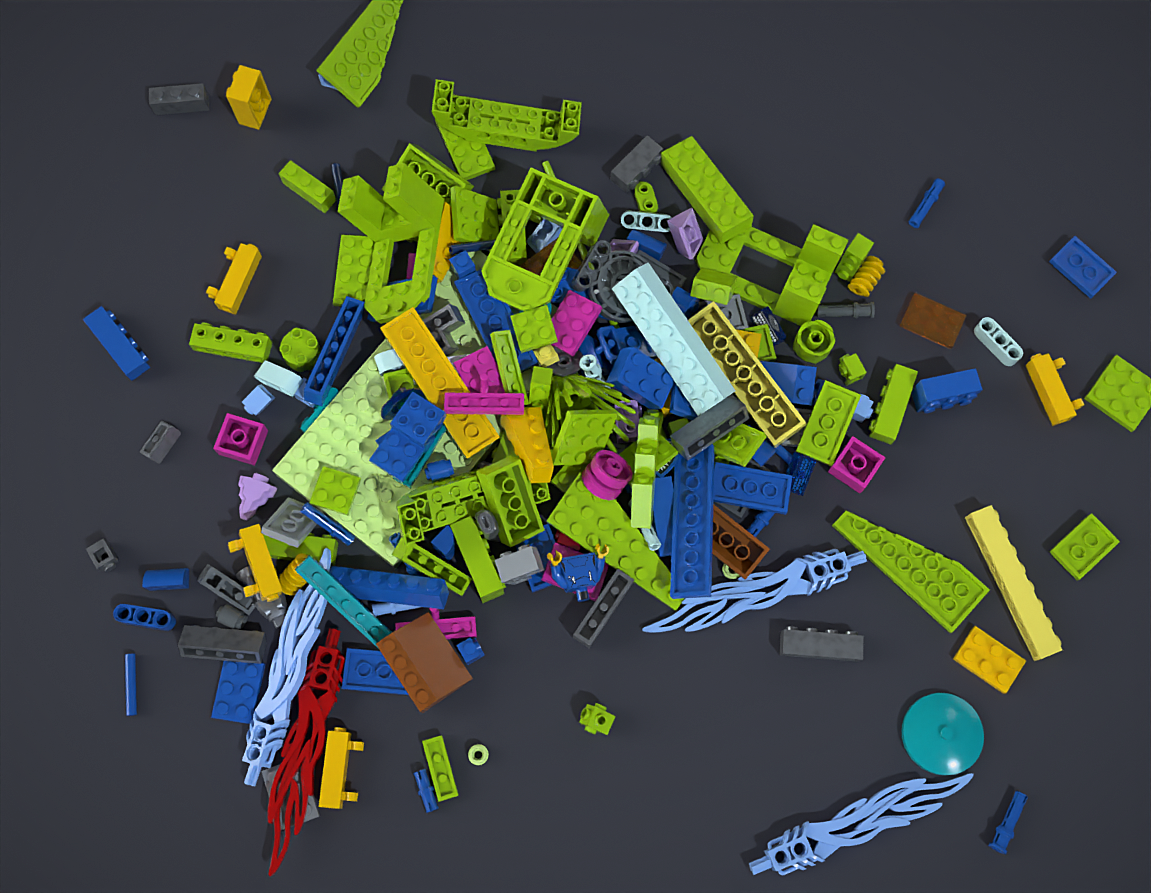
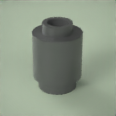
[216,604,248,630]

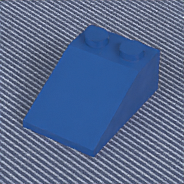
[760,361,817,405]

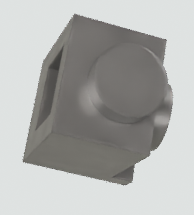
[86,538,119,572]

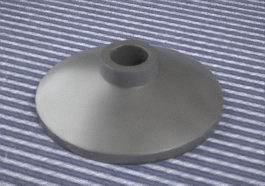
[546,347,583,376]

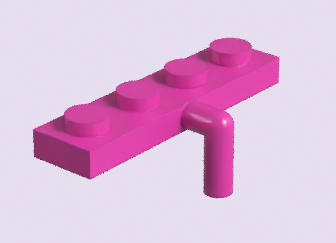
[444,373,524,415]
[395,608,477,640]

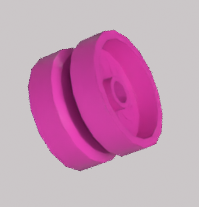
[582,450,633,501]

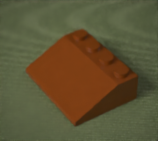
[376,612,473,714]

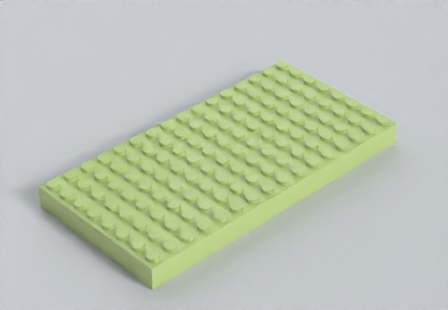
[272,251,558,569]

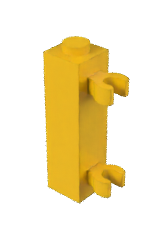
[206,243,262,315]
[1026,353,1084,426]
[228,524,282,602]
[319,727,364,809]

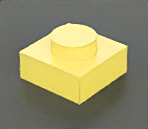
[533,344,560,368]

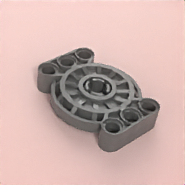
[572,240,674,332]

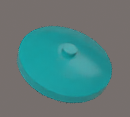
[902,693,984,775]

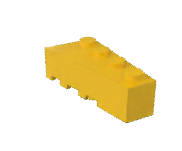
[433,202,463,283]
[500,407,554,483]

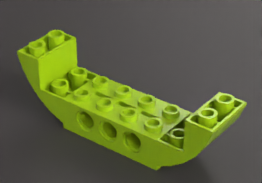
[432,79,582,151]
[396,466,550,546]

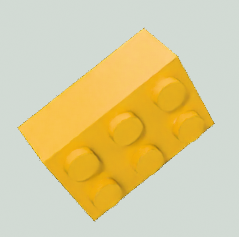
[226,65,272,130]

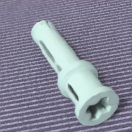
[579,355,610,395]

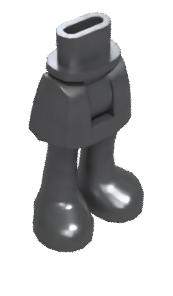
[475,510,500,542]
[236,566,288,629]

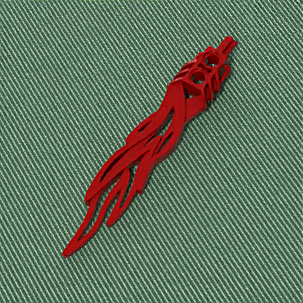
[268,629,345,876]

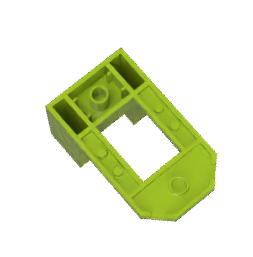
[338,163,444,324]
[481,168,609,312]
[696,224,848,326]

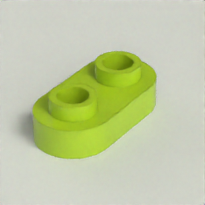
[634,182,658,218]

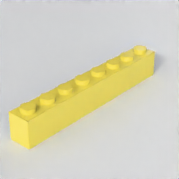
[965,505,1062,661]

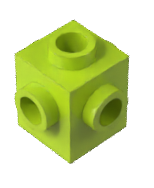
[579,703,615,735]

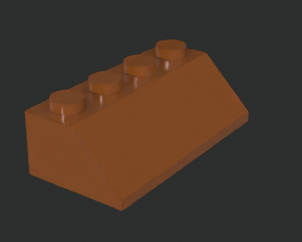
[712,504,770,580]

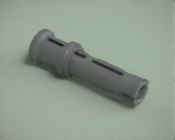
[816,302,875,319]

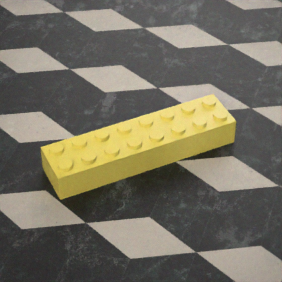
[688,301,806,448]

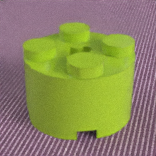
[793,320,835,364]

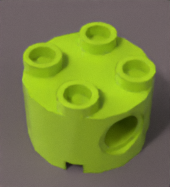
[280,328,321,372]

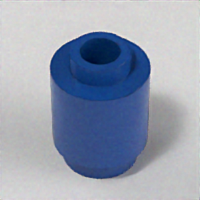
[424,459,454,483]

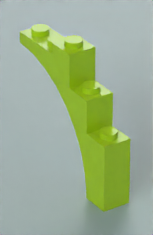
[631,409,664,529]

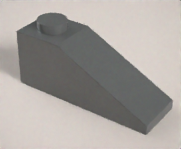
[196,564,257,615]

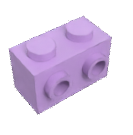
[614,400,642,443]

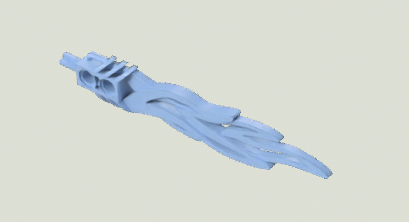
[242,548,331,786]
[642,549,867,633]
[749,773,973,875]

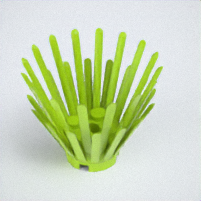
[545,372,636,467]

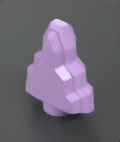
[238,473,277,521]

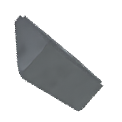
[140,421,181,464]

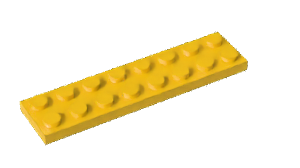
[380,307,500,459]

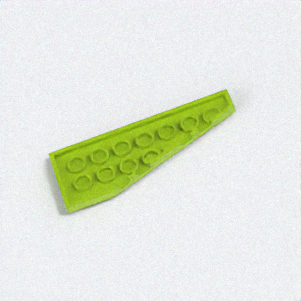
[316,0,403,108]
[546,472,684,611]
[832,511,990,633]

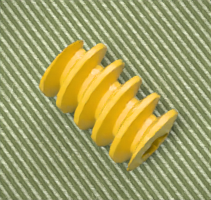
[847,256,885,297]
[279,553,308,596]

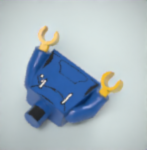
[547,544,609,602]

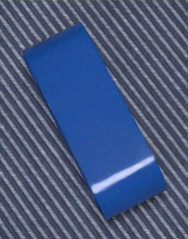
[113,604,176,631]

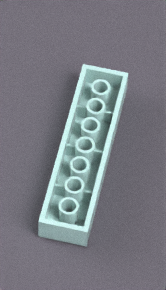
[612,263,736,416]

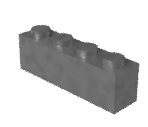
[670,394,749,461]
[573,569,634,648]
[178,625,267,664]
[780,626,864,662]

